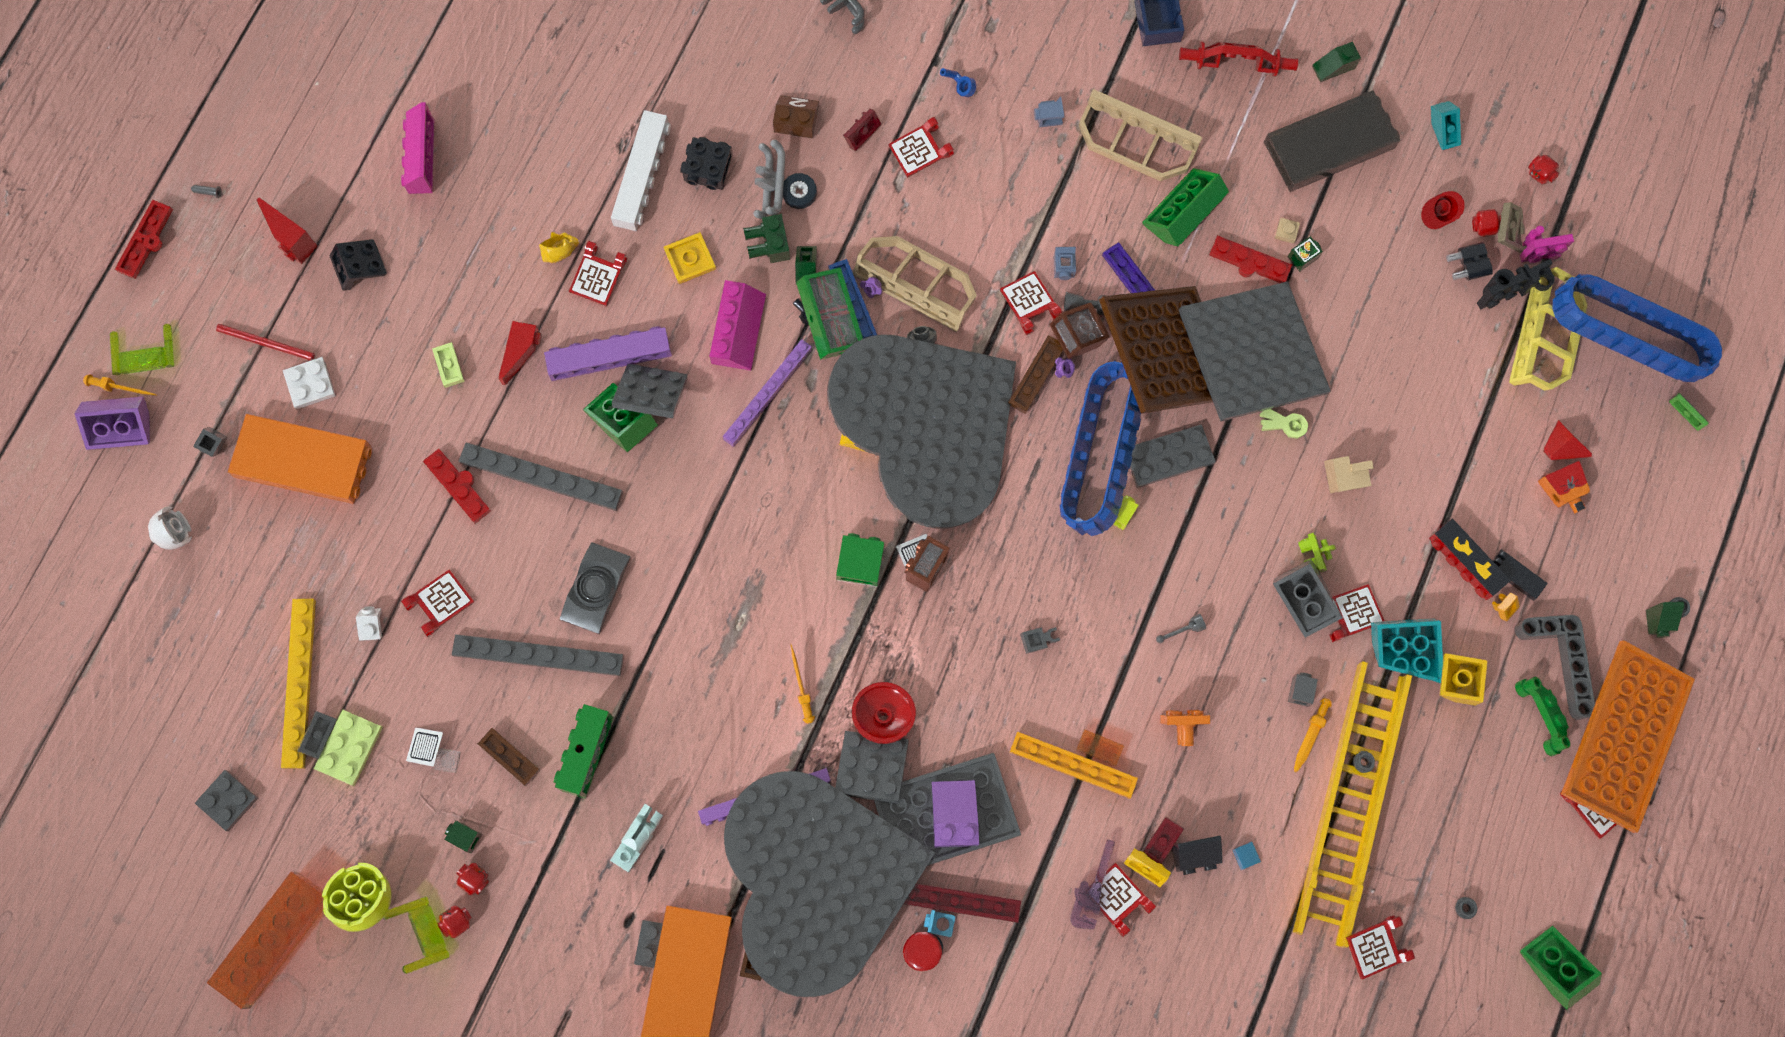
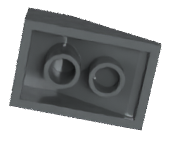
[1273,559,1343,638]

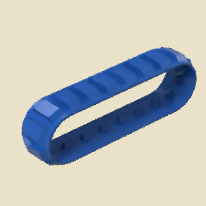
[1552,274,1722,382]
[1059,361,1141,536]

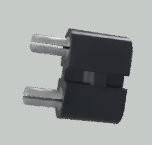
[1446,242,1493,281]

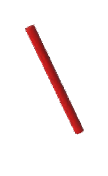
[216,324,315,361]

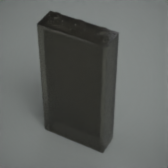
[1264,90,1400,192]

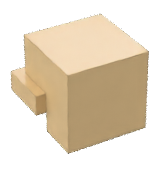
[1324,456,1374,493]

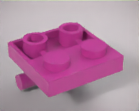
[1519,226,1574,264]

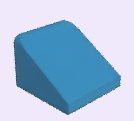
[1232,842,1261,870]

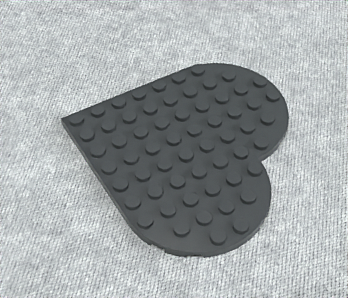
[827,335,1016,529]
[724,771,935,997]

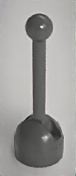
[1156,614,1206,643]

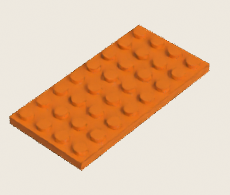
[1561,640,1695,833]

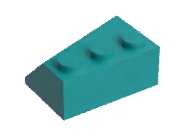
[1371,618,1443,683]

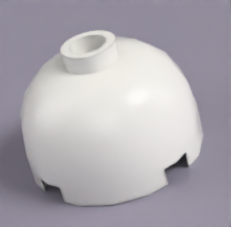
[148,506,192,550]

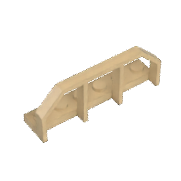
[1079,89,1202,181]
[853,236,977,332]

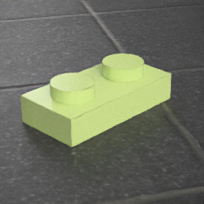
[432,342,465,388]

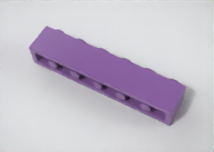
[544,326,672,381]

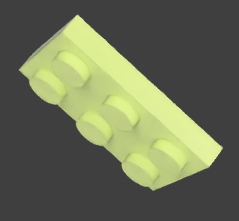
[314,710,383,786]

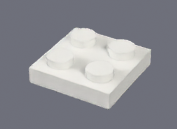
[283,357,336,410]

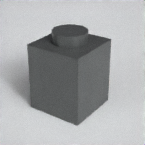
[193,427,228,457]
[1288,673,1318,707]

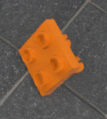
[1160,710,1210,746]

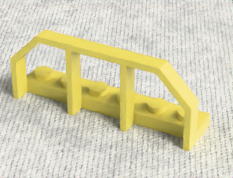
[1509,267,1587,391]

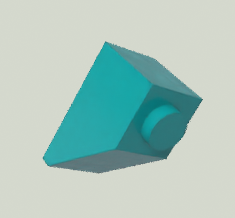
[1431,101,1461,150]

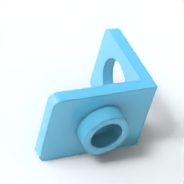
[924,910,955,937]

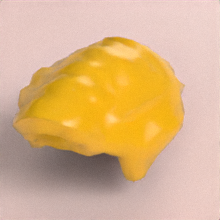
[539,232,579,263]

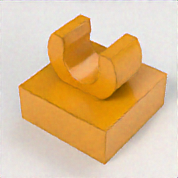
[1492,592,1520,622]

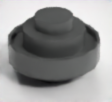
[907,326,937,344]

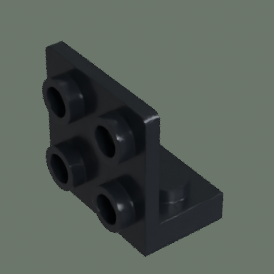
[329,239,387,291]

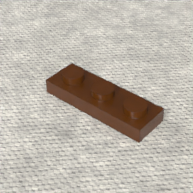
[477,728,540,786]

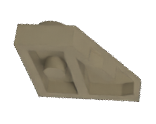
[1498,202,1527,253]

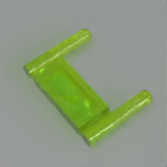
[109,324,174,375]
[383,896,449,974]

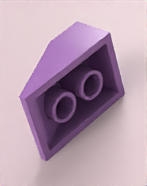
[932,780,979,848]

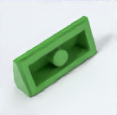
[1669,392,1709,431]

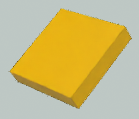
[663,232,716,284]

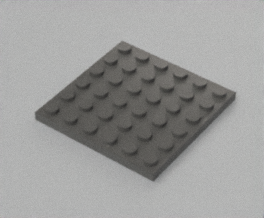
[1179,282,1331,422]

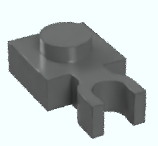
[1020,627,1060,654]

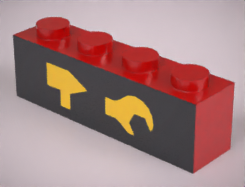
[1429,518,1511,600]

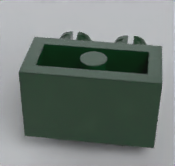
[743,214,790,263]

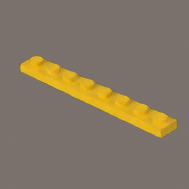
[281,599,316,769]

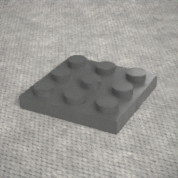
[612,364,688,418]
[835,731,909,803]

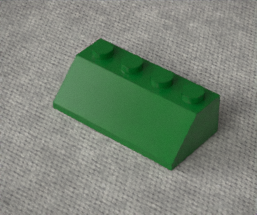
[1142,168,1229,247]

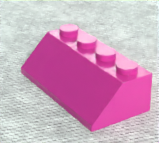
[401,102,434,194]
[709,280,766,371]

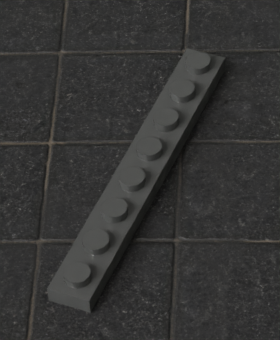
[459,443,623,511]
[452,634,624,676]

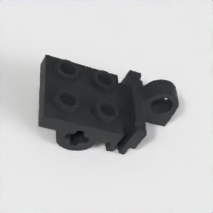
[1477,259,1555,310]

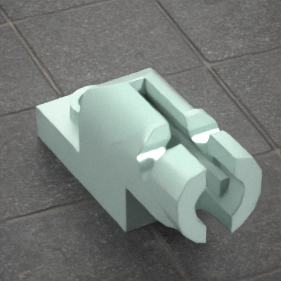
[610,804,663,872]

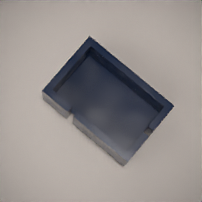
[1134,0,1185,47]

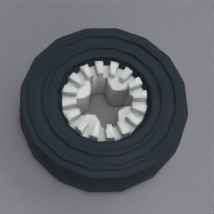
[783,173,817,209]

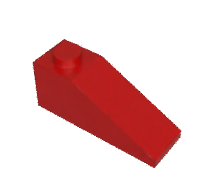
[498,321,541,385]

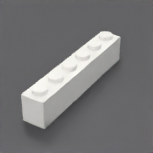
[611,110,671,231]

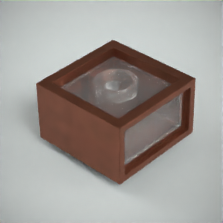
[1049,302,1110,359]
[904,536,950,592]

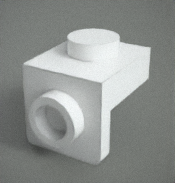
[356,606,382,641]

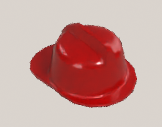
[1421,191,1465,230]

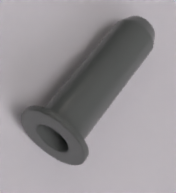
[191,185,222,198]

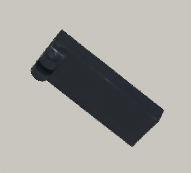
[1492,549,1548,601]

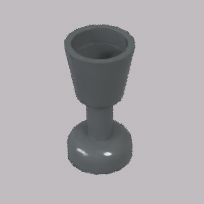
[1064,292,1106,315]

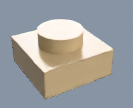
[1275,218,1300,244]

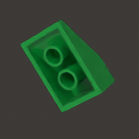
[583,383,658,453]
[1520,926,1602,1010]

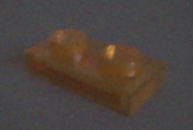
[1076,729,1124,766]

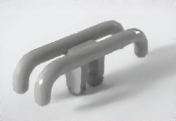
[753,140,785,219]

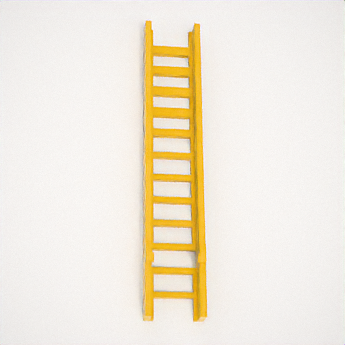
[1292,661,1412,948]

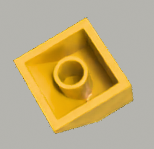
[1440,653,1487,706]

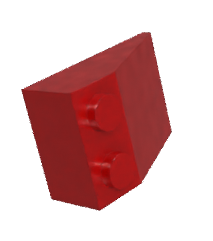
[256,197,317,264]

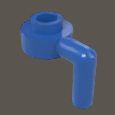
[940,68,976,97]

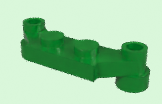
[1515,677,1571,757]

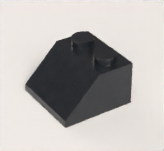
[1172,835,1223,875]

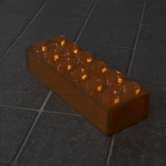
[207,871,324,1009]

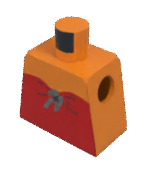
[1538,461,1590,514]

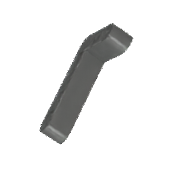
[1515,615,1595,720]

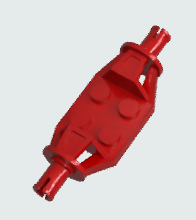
[1179,41,1298,77]

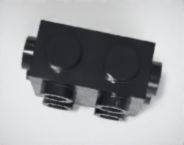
[680,137,733,190]

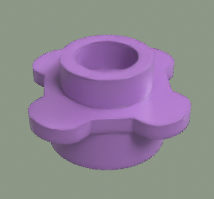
[860,277,882,298]
[1055,358,1075,378]

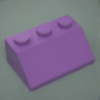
[74,396,150,450]

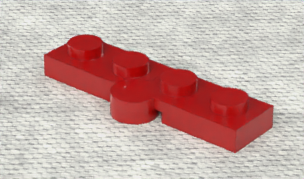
[115,199,173,279]
[1209,235,1292,283]
[423,448,491,524]

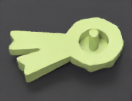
[1259,409,1308,439]

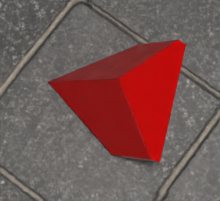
[1543,420,1592,460]

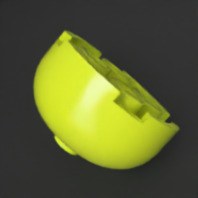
[322,863,392,932]

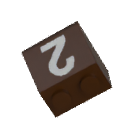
[773,95,819,139]

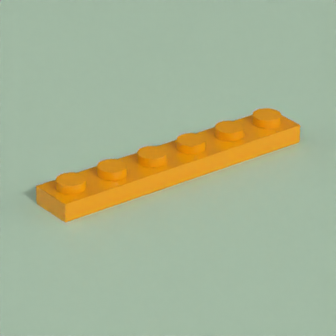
[1009,732,1138,799]

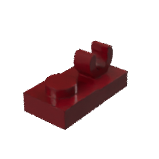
[843,109,882,151]
[1142,816,1184,864]

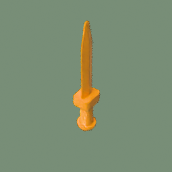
[83,374,157,396]
[790,644,815,724]
[1294,698,1332,772]

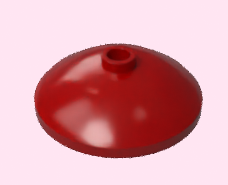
[852,682,916,744]

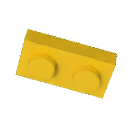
[1124,848,1171,887]

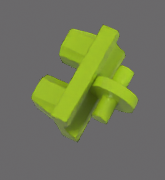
[1298,533,1336,572]

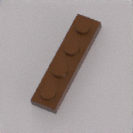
[1008,335,1063,414]

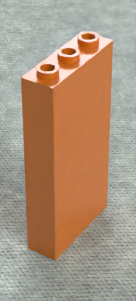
[227,414,372,504]
[641,905,733,1037]

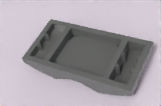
[560,542,631,634]

